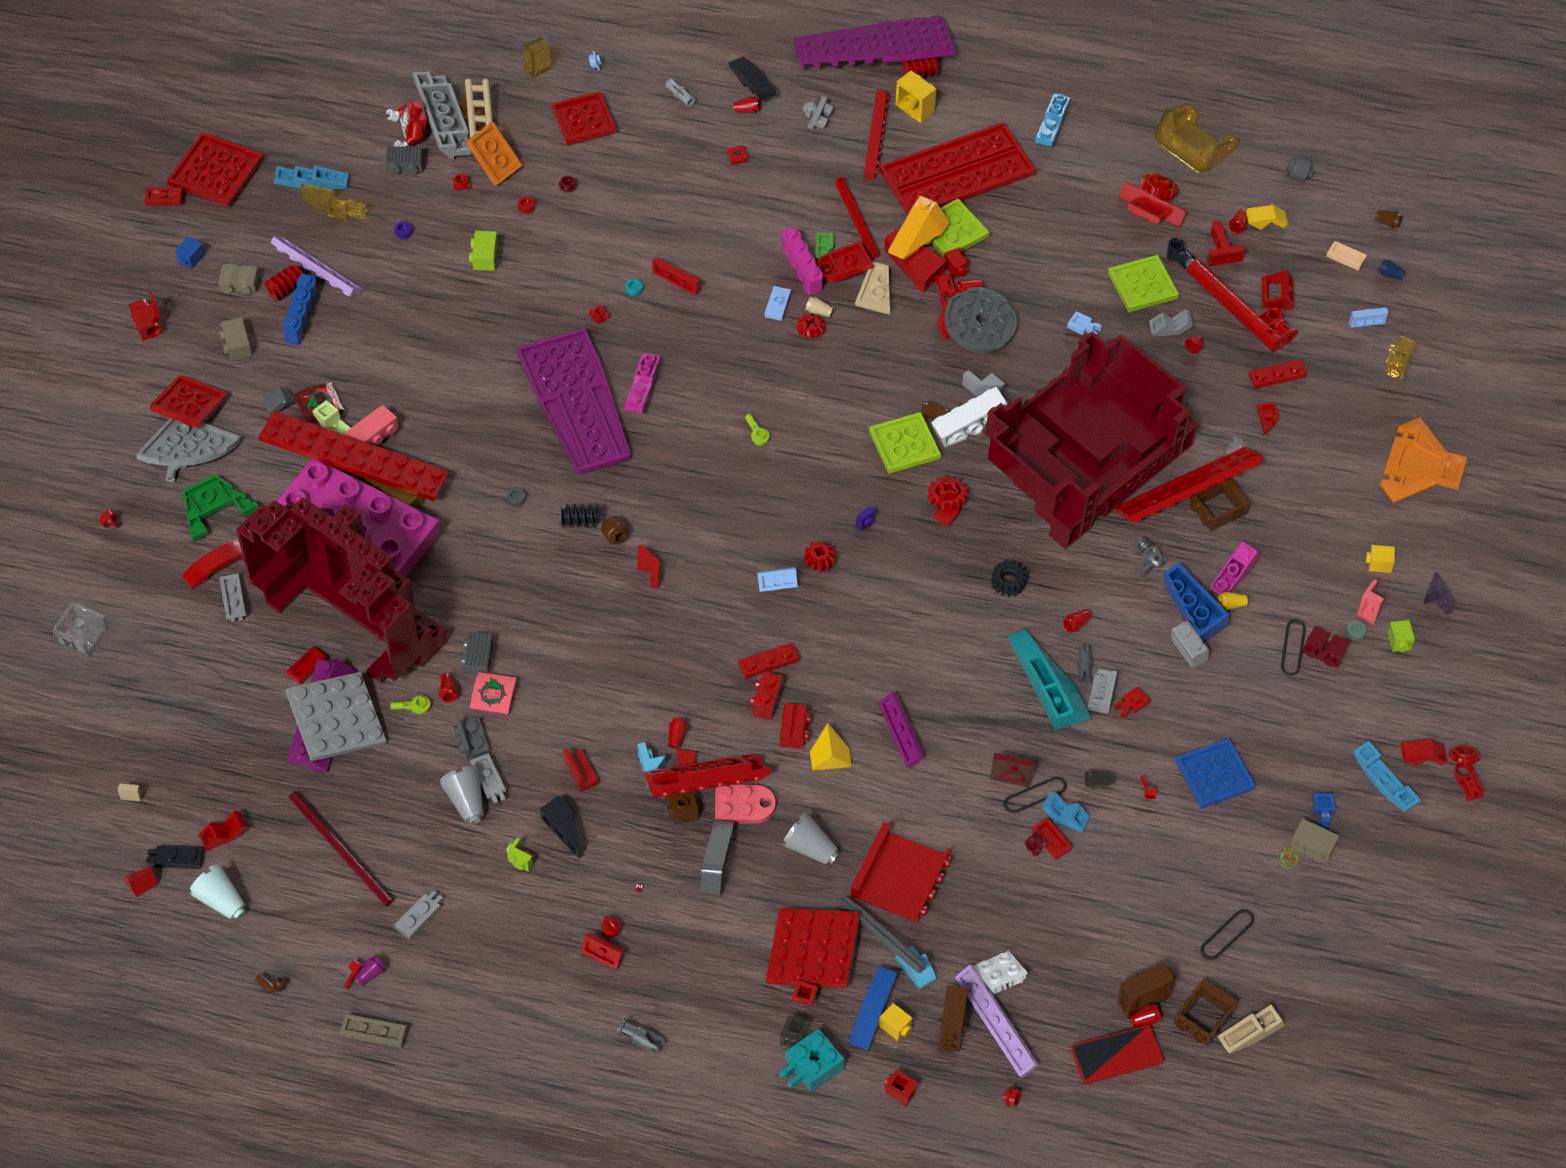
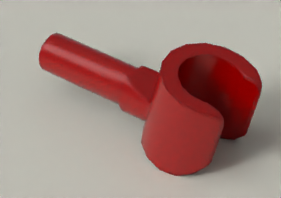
[1140,775,1157,799]
[344,959,363,989]

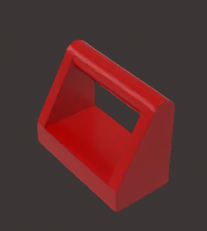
[1261,270,1295,310]

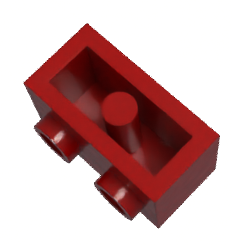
[750,672,782,720]

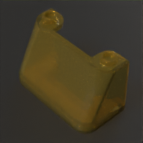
[1154,103,1240,173]

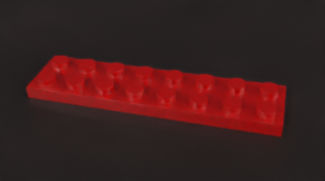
[1115,446,1263,523]

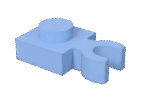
[1067,311,1102,335]

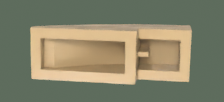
[1217,1005,1285,1054]

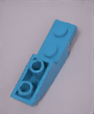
[1035,94,1071,147]

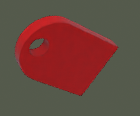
[816,241,873,282]

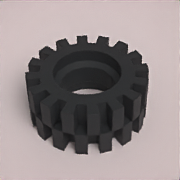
[991,560,1027,597]

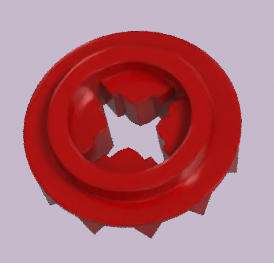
[796,313,825,338]
[1448,745,1481,765]

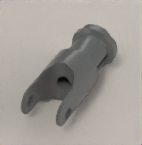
[616,1018,665,1054]

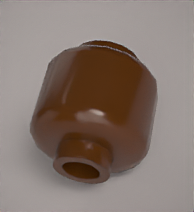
[601,516,629,545]

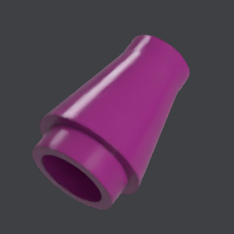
[355,955,385,986]

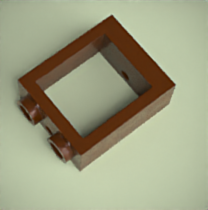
[1190,477,1250,532]
[1117,963,1175,1018]
[1174,979,1239,1047]
[938,985,968,1052]

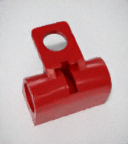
[128,292,162,341]

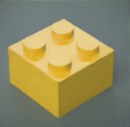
[895,71,936,123]

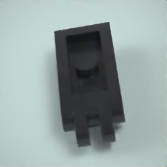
[146,846,203,869]

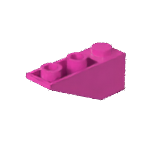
[1210,541,1261,594]

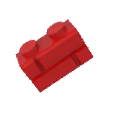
[780,703,811,749]

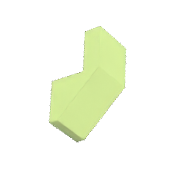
[312,400,350,434]

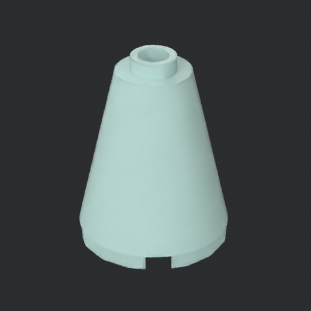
[189,864,246,920]

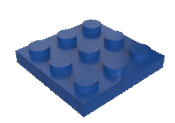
[1175,738,1256,809]

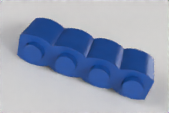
[283,274,318,345]

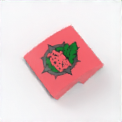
[470,672,517,715]

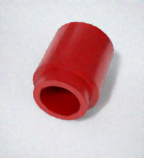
[955,278,983,294]

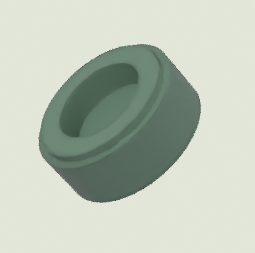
[1346,621,1366,641]

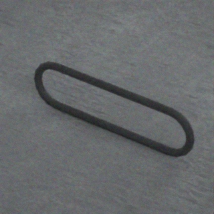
[1281,619,1306,676]
[1003,777,1067,813]
[1200,909,1255,960]

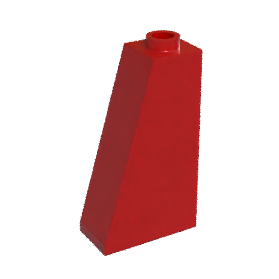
[884,229,947,293]

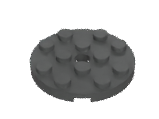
[944,287,1017,353]

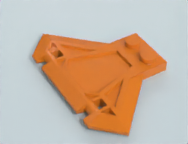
[1380,417,1468,503]

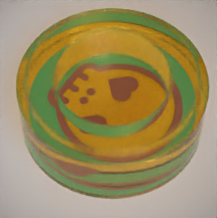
[1278,848,1300,869]

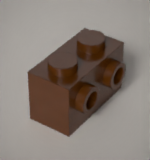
[664,792,698,825]

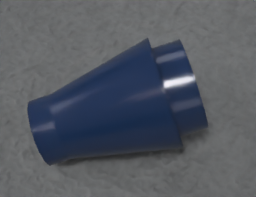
[1378,259,1406,280]

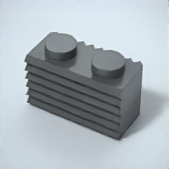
[386,146,423,174]
[461,632,493,675]

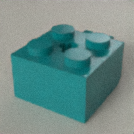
[779,1029,844,1092]

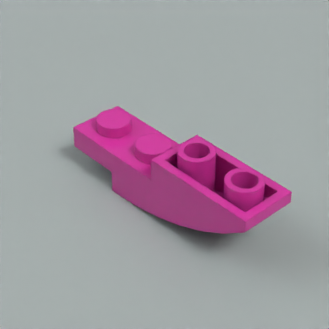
[624,353,661,413]

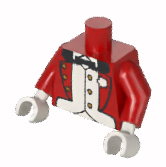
[386,100,427,147]

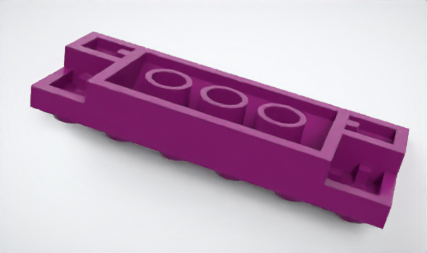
[287,658,357,773]

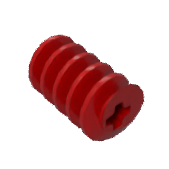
[902,57,939,78]
[265,264,303,301]

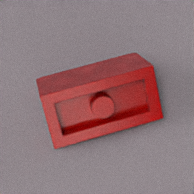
[563,748,599,792]

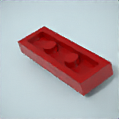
[652,257,700,296]
[1249,359,1307,389]
[738,642,799,680]

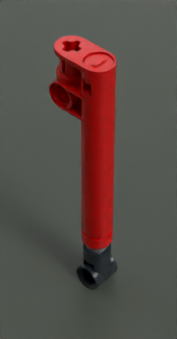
[1166,238,1298,352]

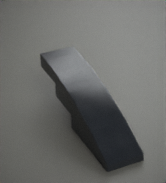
[728,57,776,101]

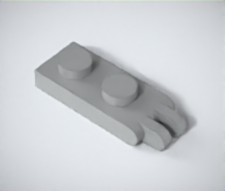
[470,753,506,804]
[394,890,444,940]

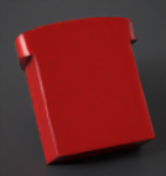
[123,866,158,897]

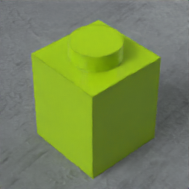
[1387,620,1415,652]

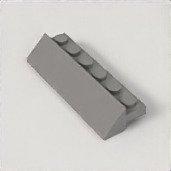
[412,71,472,160]

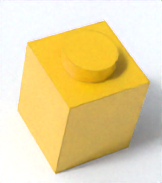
[1365,545,1395,573]
[879,1003,912,1041]

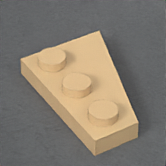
[855,261,890,314]

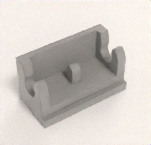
[1087,669,1117,714]

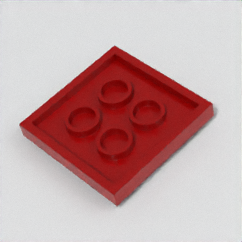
[551,91,616,145]
[150,375,228,429]

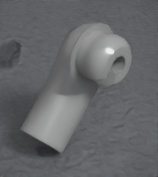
[165,466,187,482]

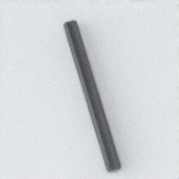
[840,896,926,973]

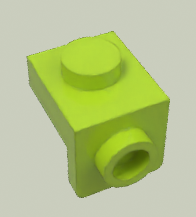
[506,837,533,872]

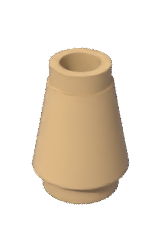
[805,296,833,317]

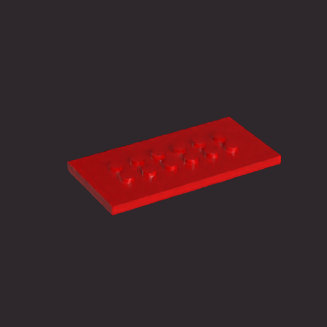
[879,122,1036,216]

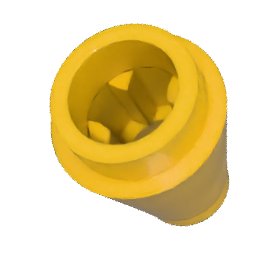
[1217,592,1248,611]

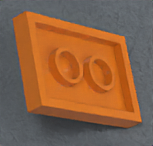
[465,122,522,186]

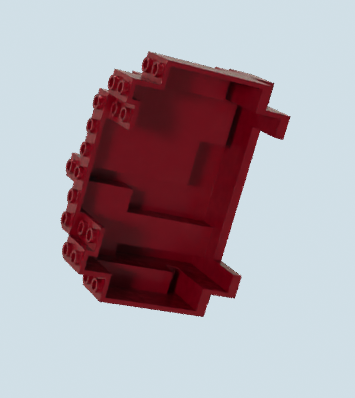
[985,331,1198,550]
[236,497,448,684]

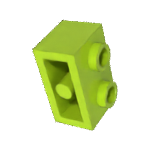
[469,231,497,271]

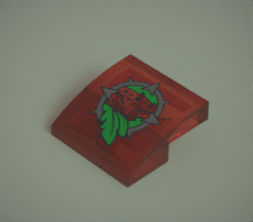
[294,383,344,423]

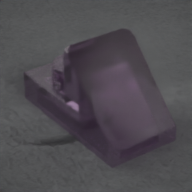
[1423,572,1456,615]

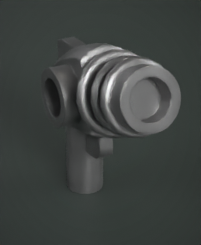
[1135,536,1167,576]

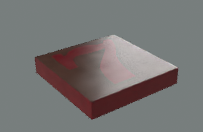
[990,753,1034,788]

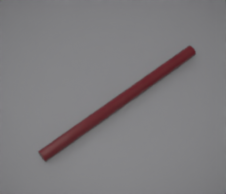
[289,791,393,907]

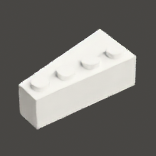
[931,387,1007,447]

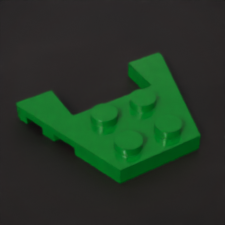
[182,474,259,542]

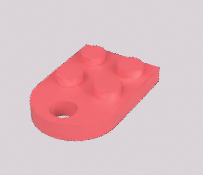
[715,785,775,824]

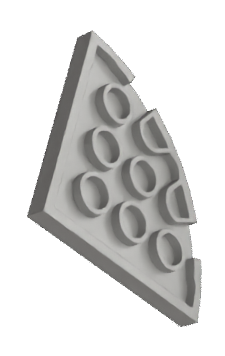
[137,418,241,466]

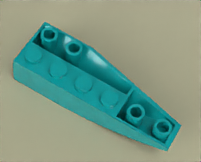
[1008,630,1091,731]

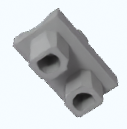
[803,96,833,129]

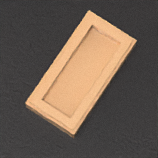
[1326,241,1367,271]

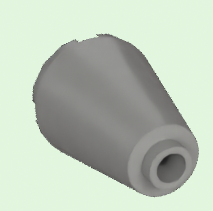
[440,766,484,824]
[781,812,839,865]

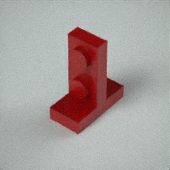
[1207,220,1245,267]

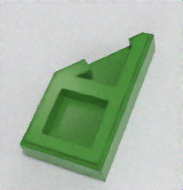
[815,233,834,262]

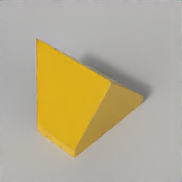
[810,723,852,771]

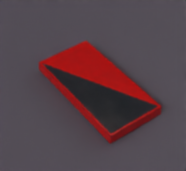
[1070,1024,1164,1085]

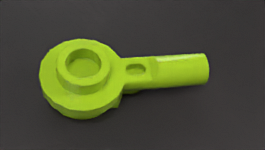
[745,414,770,446]
[391,696,430,715]

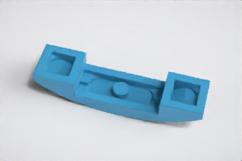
[1353,741,1421,812]

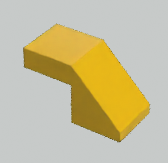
[1246,205,1288,230]

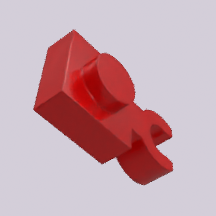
[1114,686,1150,718]

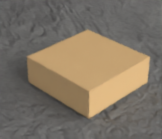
[118,783,142,801]

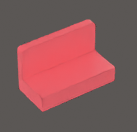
[1357,579,1384,625]

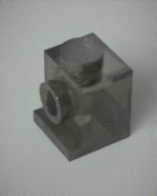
[780,1015,808,1048]

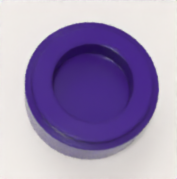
[394,222,413,239]

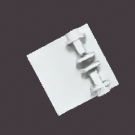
[974,951,1028,995]

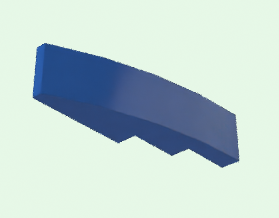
[849,966,897,1051]

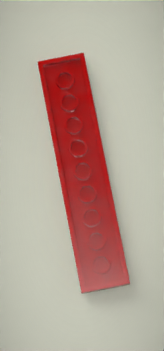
[259,410,449,502]

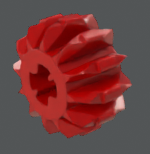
[804,540,836,573]

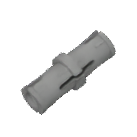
[665,79,695,107]

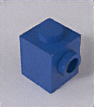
[175,236,205,269]

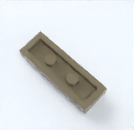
[340,1014,407,1048]

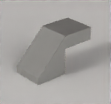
[1149,309,1193,336]
[962,370,1005,396]

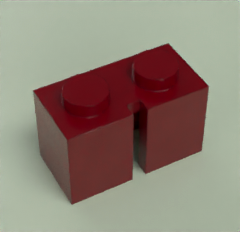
[1302,626,1350,669]

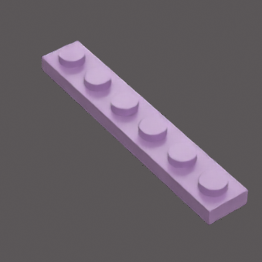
[271,237,363,297]
[955,965,1039,1078]

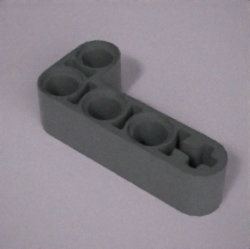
[700,819,734,896]

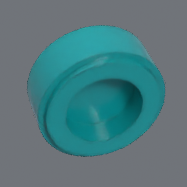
[625,279,643,297]

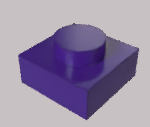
[856,505,876,531]

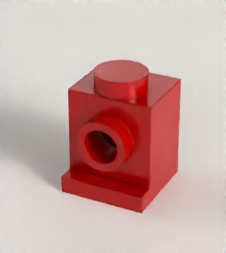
[944,247,968,279]
[884,1070,918,1107]

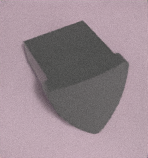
[263,386,295,415]

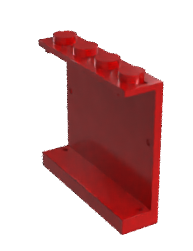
[850,822,952,924]

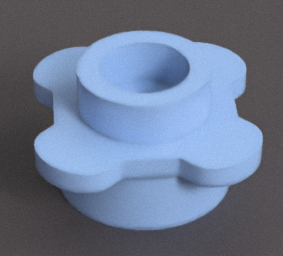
[589,50,603,70]

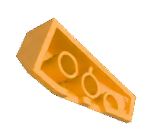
[888,196,950,259]

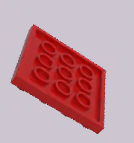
[167,132,264,207]
[766,908,861,989]

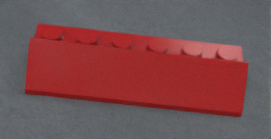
[644,753,771,798]

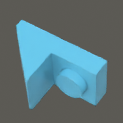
[637,742,666,787]
[895,945,936,990]

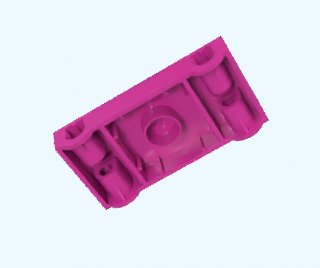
[277,459,440,577]

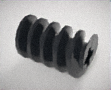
[561,504,600,528]

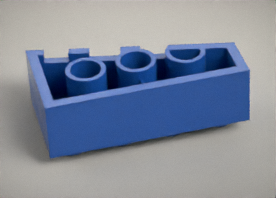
[1163,562,1229,643]

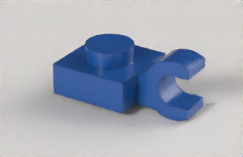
[1312,793,1335,829]

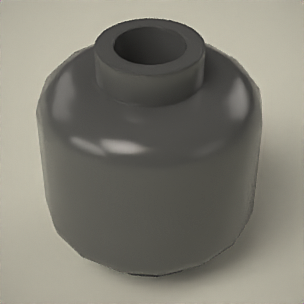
[1286,156,1314,181]

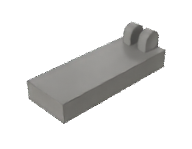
[219,574,246,622]

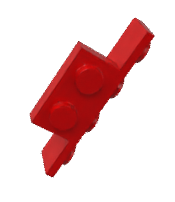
[1119,181,1187,227]

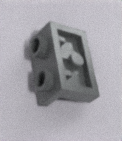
[453,717,490,760]

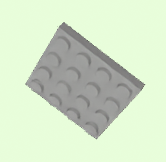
[285,672,386,761]

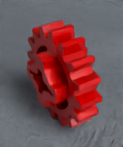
[1140,173,1179,199]
[927,475,968,511]

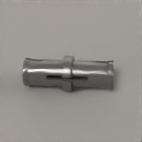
[1077,644,1092,684]

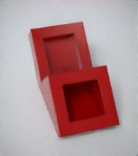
[637,545,660,588]
[1400,740,1447,766]
[199,811,247,851]
[792,981,820,1006]

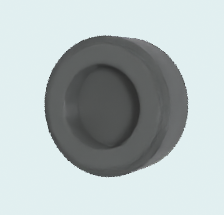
[507,488,526,507]

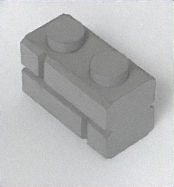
[1171,621,1209,668]

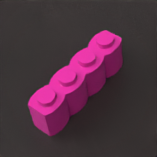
[782,227,822,295]

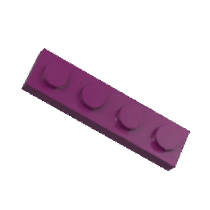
[878,692,925,768]

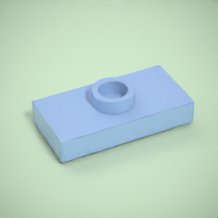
[765,286,791,321]
[1349,307,1388,328]
[757,567,798,592]

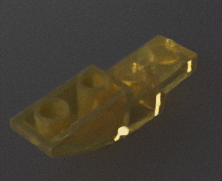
[300,184,368,221]

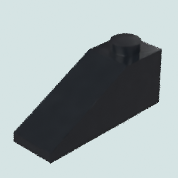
[540,795,582,859]

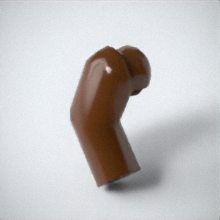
[255,973,286,992]

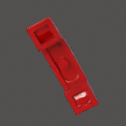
[182,539,244,590]

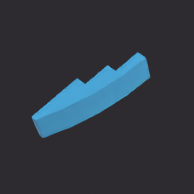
[273,165,349,190]

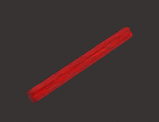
[835,177,879,259]

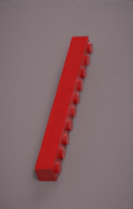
[864,90,889,179]

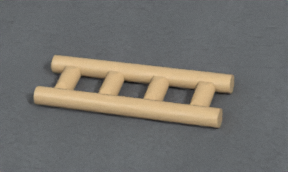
[465,79,493,137]

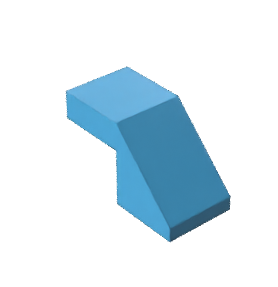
[1042,792,1090,832]

